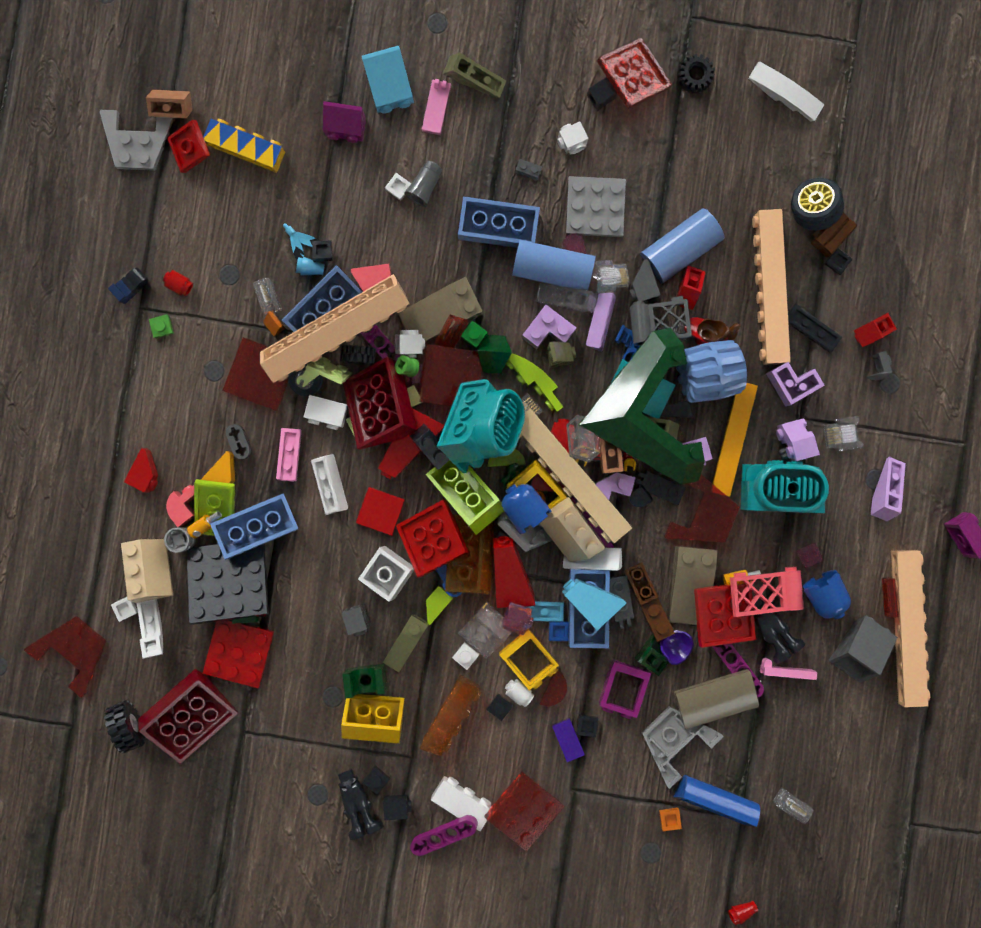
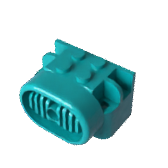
[437,379,525,473]
[741,460,829,513]

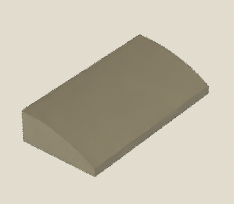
[673,669,759,729]

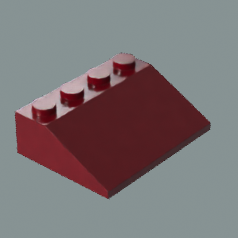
[343,357,417,450]
[138,668,238,764]

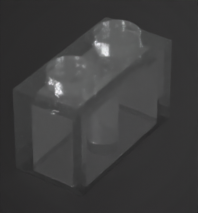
[566,415,600,462]

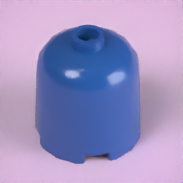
[502,484,552,534]
[803,570,851,620]

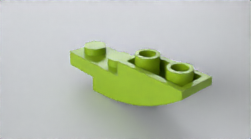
[506,354,563,413]

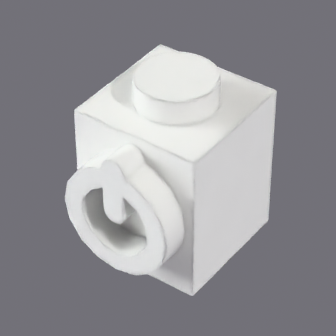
[557,121,588,155]
[395,330,425,358]

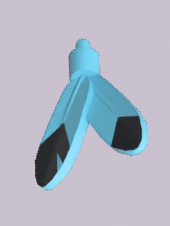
[283,224,318,260]

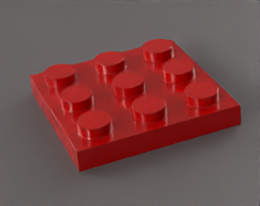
[396,499,469,578]
[694,582,756,648]
[202,620,274,688]

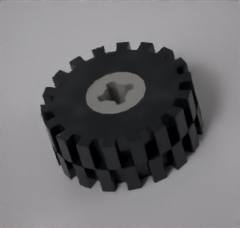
[104,700,145,754]

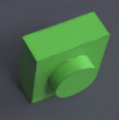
[149,314,174,338]

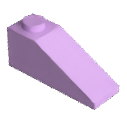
[871,457,906,521]

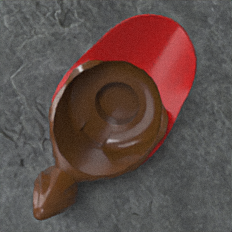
[684,317,741,345]

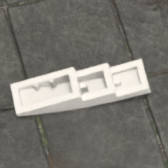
[748,62,824,122]

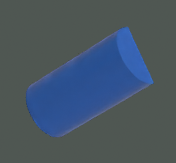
[674,775,760,827]

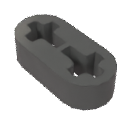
[226,424,252,459]

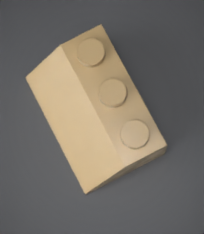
[540,497,605,562]
[121,539,173,603]

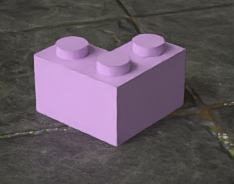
[522,305,576,349]
[766,362,825,407]

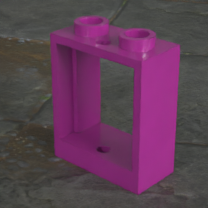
[598,659,651,719]

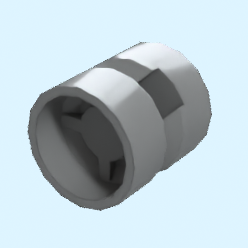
[164,527,196,553]

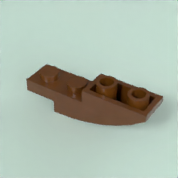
[624,562,675,642]

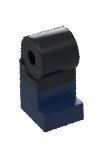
[108,268,149,304]

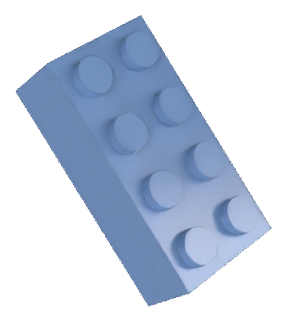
[458,197,540,248]
[568,569,610,648]

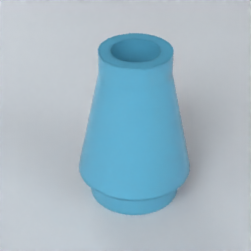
[296,256,325,275]

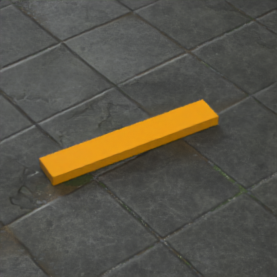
[710,383,758,497]

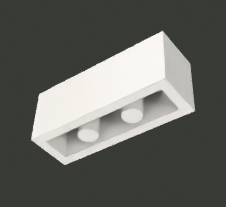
[431,776,493,831]

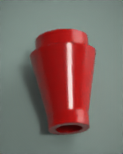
[728,901,758,925]

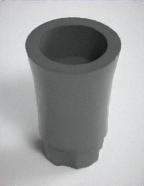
[404,160,443,207]

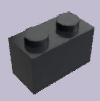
[410,424,450,470]

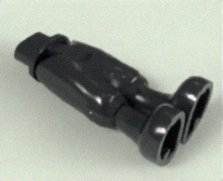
[754,597,805,664]
[338,769,384,840]

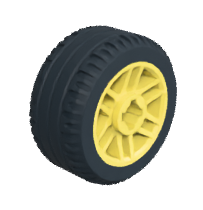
[791,177,844,231]

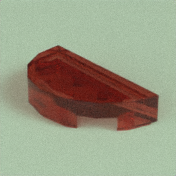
[539,671,567,706]

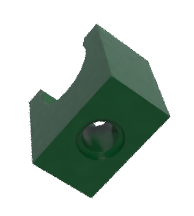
[342,663,388,699]

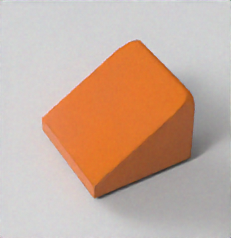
[263,311,285,336]

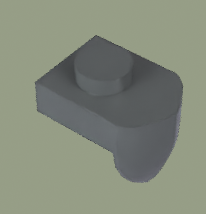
[866,351,892,380]

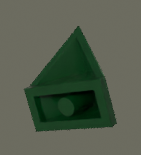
[477,335,512,374]
[634,634,669,676]

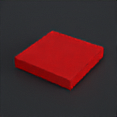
[167,120,210,173]
[356,487,405,536]

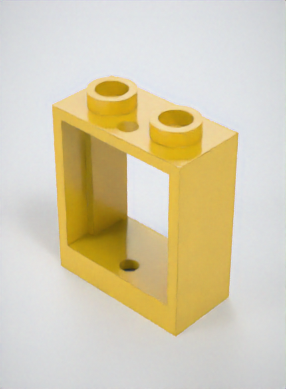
[507,460,567,509]
[499,628,559,690]

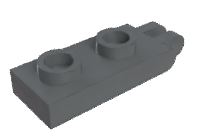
[609,575,634,629]

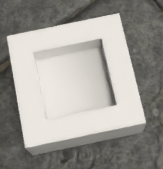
[385,173,411,201]
[111,597,138,622]
[452,642,479,670]

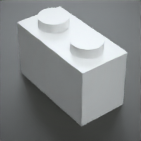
[304,395,348,430]

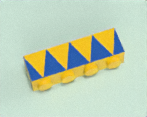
[203,119,285,173]

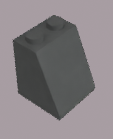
[829,615,898,683]

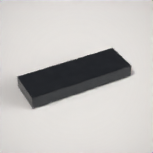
[788,304,842,353]

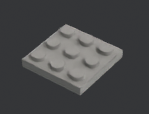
[566,176,626,237]

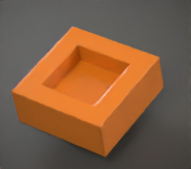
[659,808,682,831]

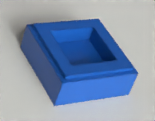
[549,621,569,641]

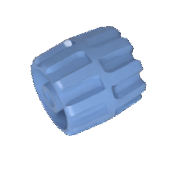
[676,340,747,403]

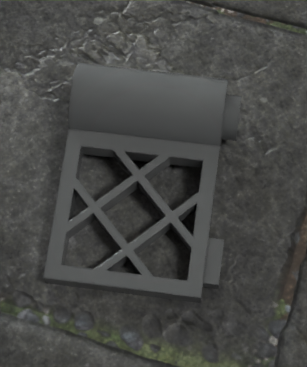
[629,296,692,346]

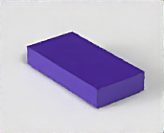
[552,718,585,762]

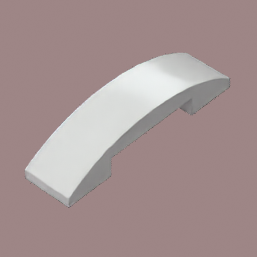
[137,599,163,659]

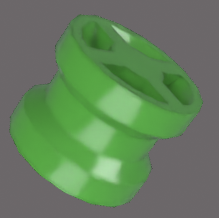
[395,355,419,377]

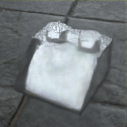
[458,602,515,658]

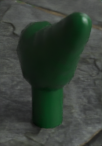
[501,463,528,486]

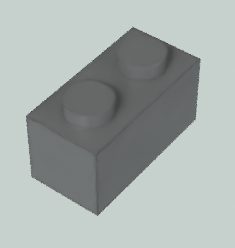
[515,159,542,181]

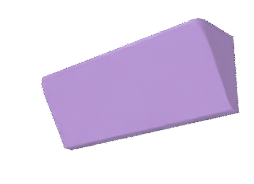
[586,290,616,352]

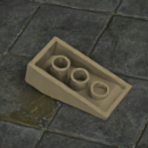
[398,277,483,342]
[669,546,717,625]

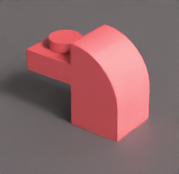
[166,485,194,527]

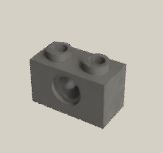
[341,603,371,637]

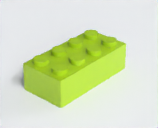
[425,461,504,535]

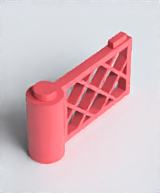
[730,567,804,617]

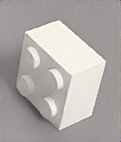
[358,546,414,602]

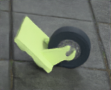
[288,357,352,396]

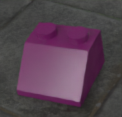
[323,101,366,143]
[944,512,981,559]

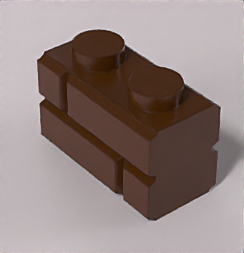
[811,212,857,257]

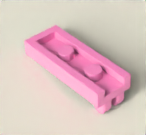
[422,79,451,135]
[276,428,301,482]
[760,658,817,680]

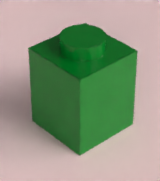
[461,321,488,350]

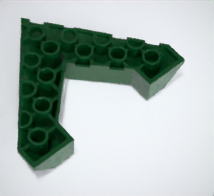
[578,328,705,485]

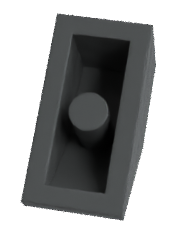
[629,259,660,302]

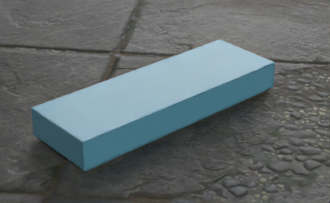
[506,601,564,622]

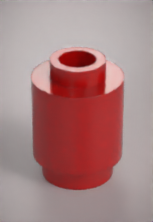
[163,270,193,296]

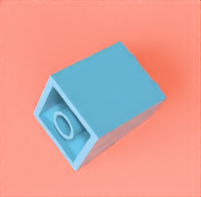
[362,46,414,113]
[562,579,626,630]

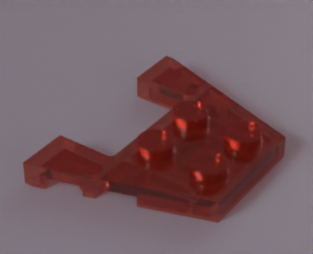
[664,474,740,542]
[24,616,106,698]

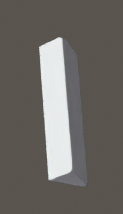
[311,454,348,515]
[563,548,622,570]

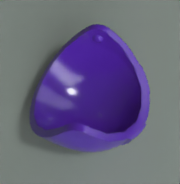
[660,630,694,665]

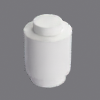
[505,679,534,707]

